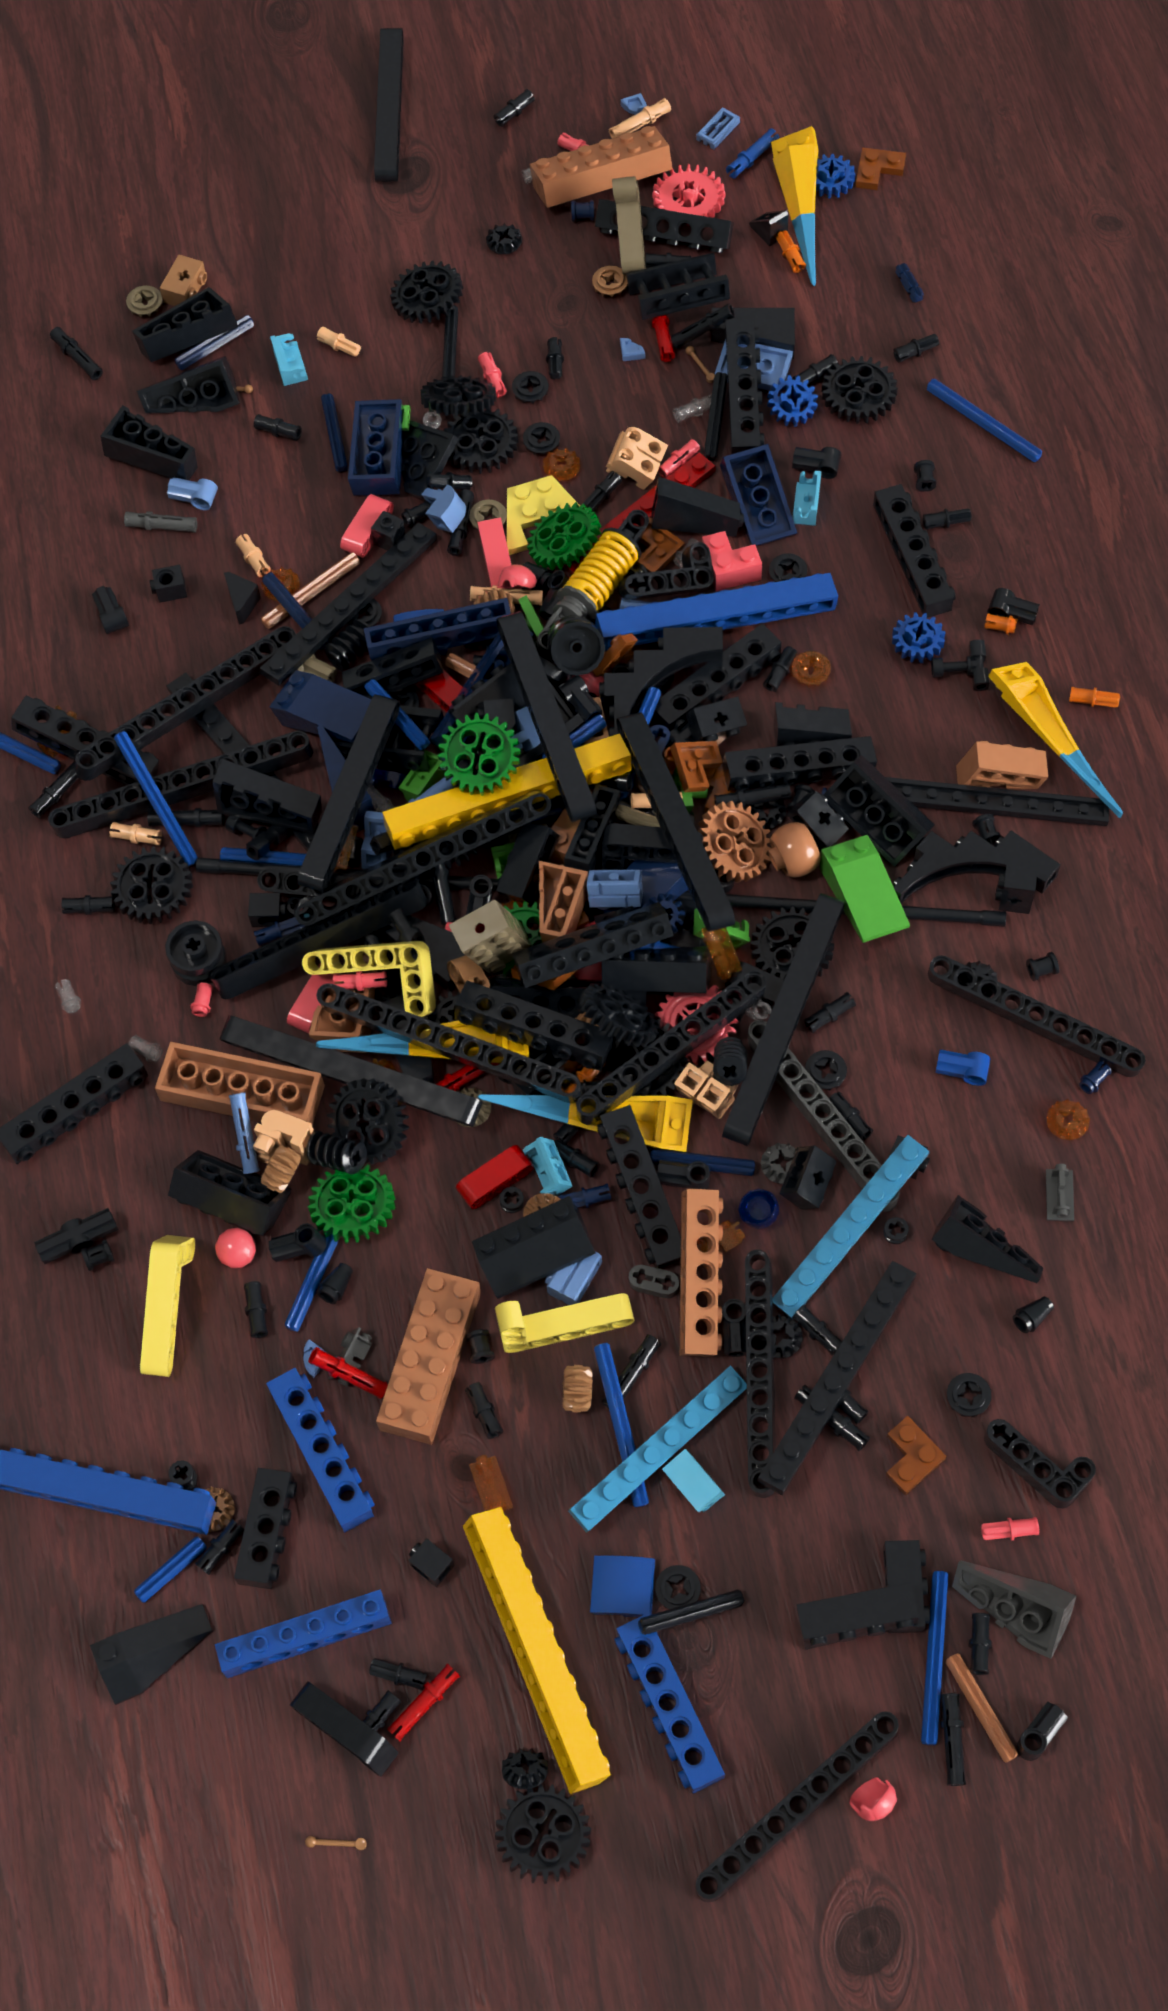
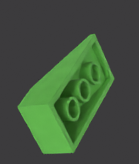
[819,835,910,943]

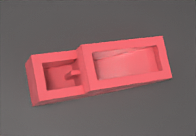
[477,517,511,589]

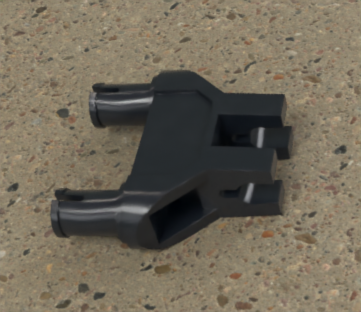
[361,908,436,994]

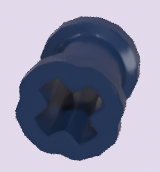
[571,200,594,221]

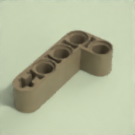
[612,176,646,274]

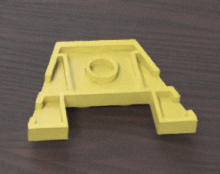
[507,475,580,555]

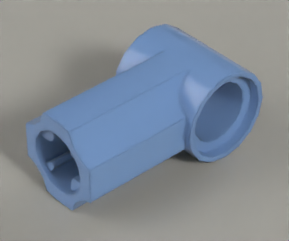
[167,477,218,510]

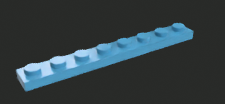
[773,1135,929,1319]
[568,1365,747,1533]

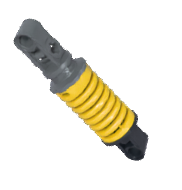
[535,510,649,660]

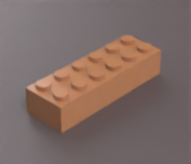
[530,126,672,208]
[155,1042,325,1127]
[376,1268,481,1445]

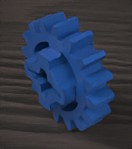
[816,154,855,198]
[767,375,818,427]
[892,612,945,663]

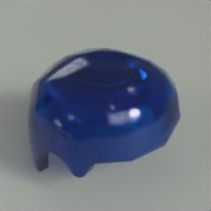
[738,1189,779,1229]

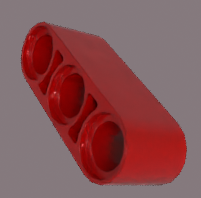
[415,670,463,713]
[456,1145,534,1210]

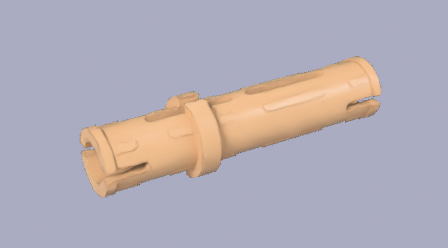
[609,98,671,139]
[470,585,543,606]

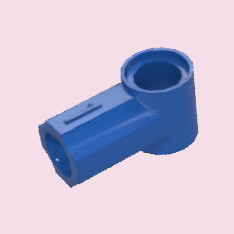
[935,1049,991,1086]

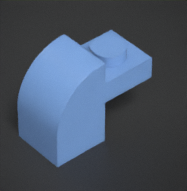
[421,484,466,533]
[497,706,541,752]
[361,811,392,869]

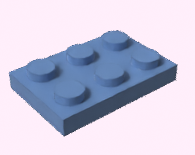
[715,339,793,393]

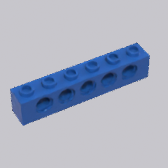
[266,1368,375,1533]
[215,1589,392,1678]
[614,1613,725,1794]

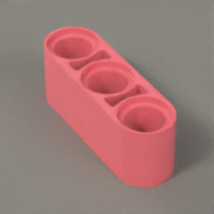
[340,494,394,558]
[287,963,340,1034]

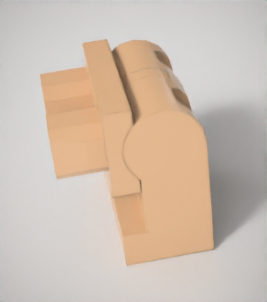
[606,427,668,490]
[674,1061,739,1119]
[253,1110,314,1165]

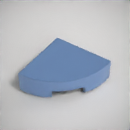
[620,93,647,115]
[620,338,645,361]
[303,1339,327,1379]

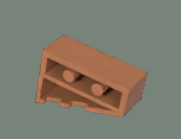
[956,741,1048,790]
[539,861,588,943]

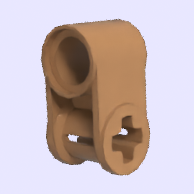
[447,955,490,993]

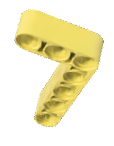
[302,941,436,1017]
[140,1235,195,1377]
[495,1293,635,1353]

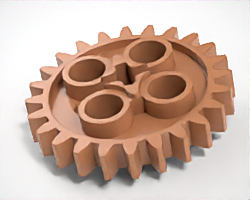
[698,801,771,883]

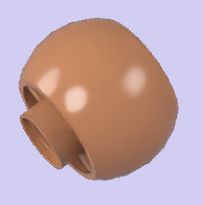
[768,822,821,878]

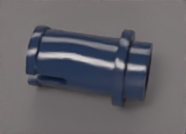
[1079,1061,1112,1094]

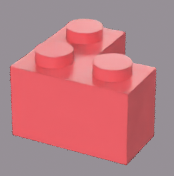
[702,531,762,591]

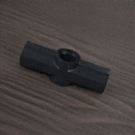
[34,1208,119,1265]

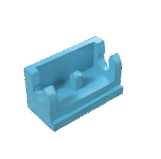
[270,334,308,386]
[793,471,821,526]
[523,1137,573,1196]
[662,1449,725,1513]

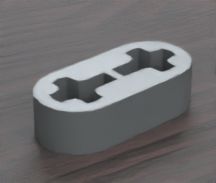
[629,1265,679,1298]

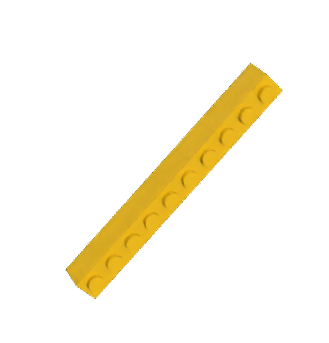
[382,733,632,850]
[463,1507,611,1794]

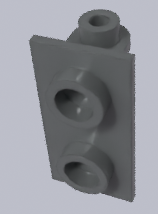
[1046,1164,1074,1221]
[328,1327,372,1386]

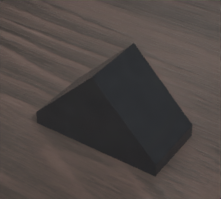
[749,210,789,247]
[224,572,261,625]

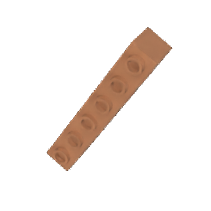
[679,1189,723,1357]

